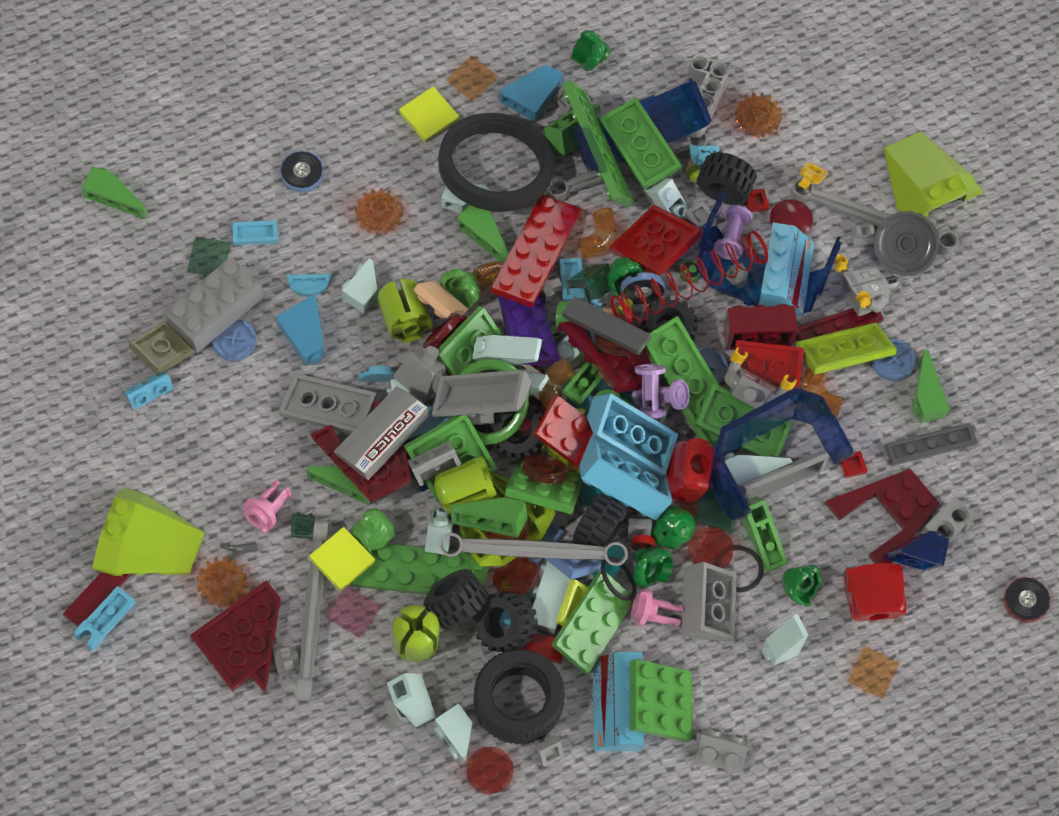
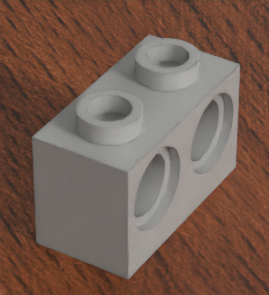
[921,496,976,552]

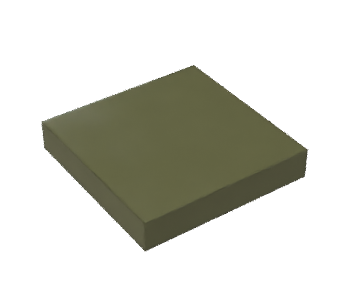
[129,320,193,376]

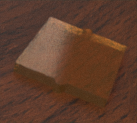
[446,56,498,102]
[847,646,900,699]

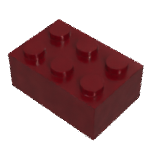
[723,304,798,350]

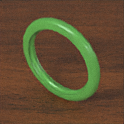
[452,358,529,445]

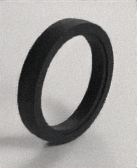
[438,113,554,212]

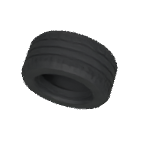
[474,649,565,745]

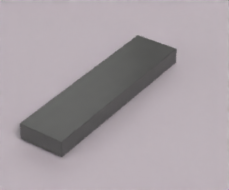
[562,296,651,355]
[884,423,978,467]

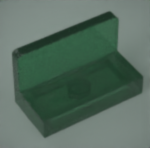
[567,263,611,304]

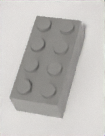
[164,257,265,353]

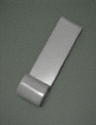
[686,55,729,138]

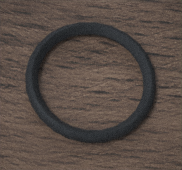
[715,546,763,592]
[601,557,637,601]

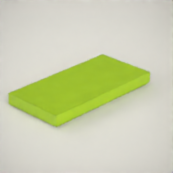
[795,323,897,375]

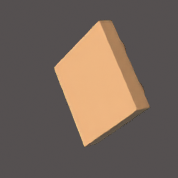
[414,281,468,319]

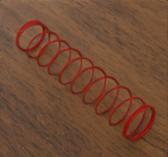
[610,230,769,324]

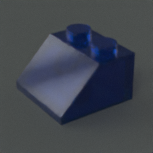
[883,531,949,571]

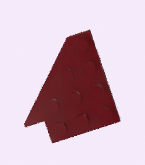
[190,580,281,693]

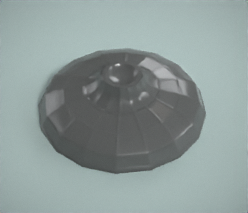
[874,211,939,276]

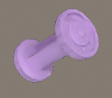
[713,205,753,260]
[635,364,666,418]
[632,379,690,410]

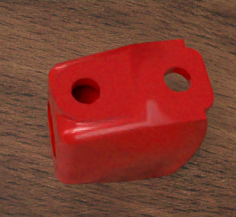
[666,438,714,504]
[843,563,907,622]

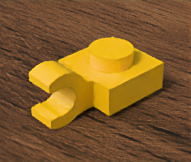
[798,162,828,189]

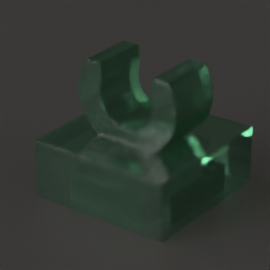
[291,512,315,539]

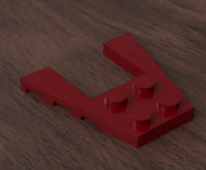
[557,313,651,393]
[310,397,412,503]
[825,468,940,564]

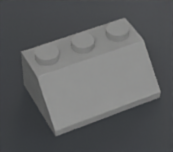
[681,562,737,641]

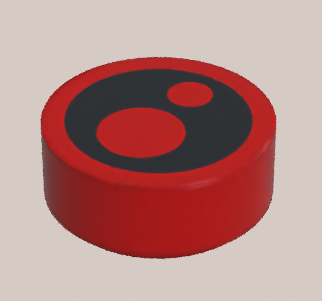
[631,535,654,551]

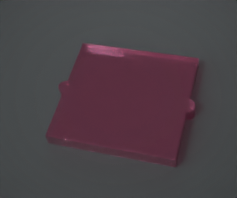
[325,586,381,638]

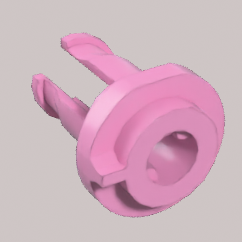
[243,480,291,533]
[631,589,683,627]

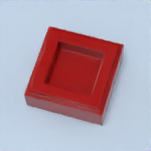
[745,188,769,213]
[839,451,868,478]

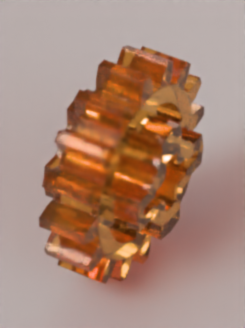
[735,92,782,138]
[355,188,403,235]
[196,556,248,608]

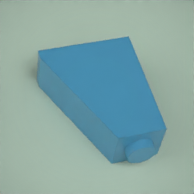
[499,64,563,122]
[276,294,324,367]

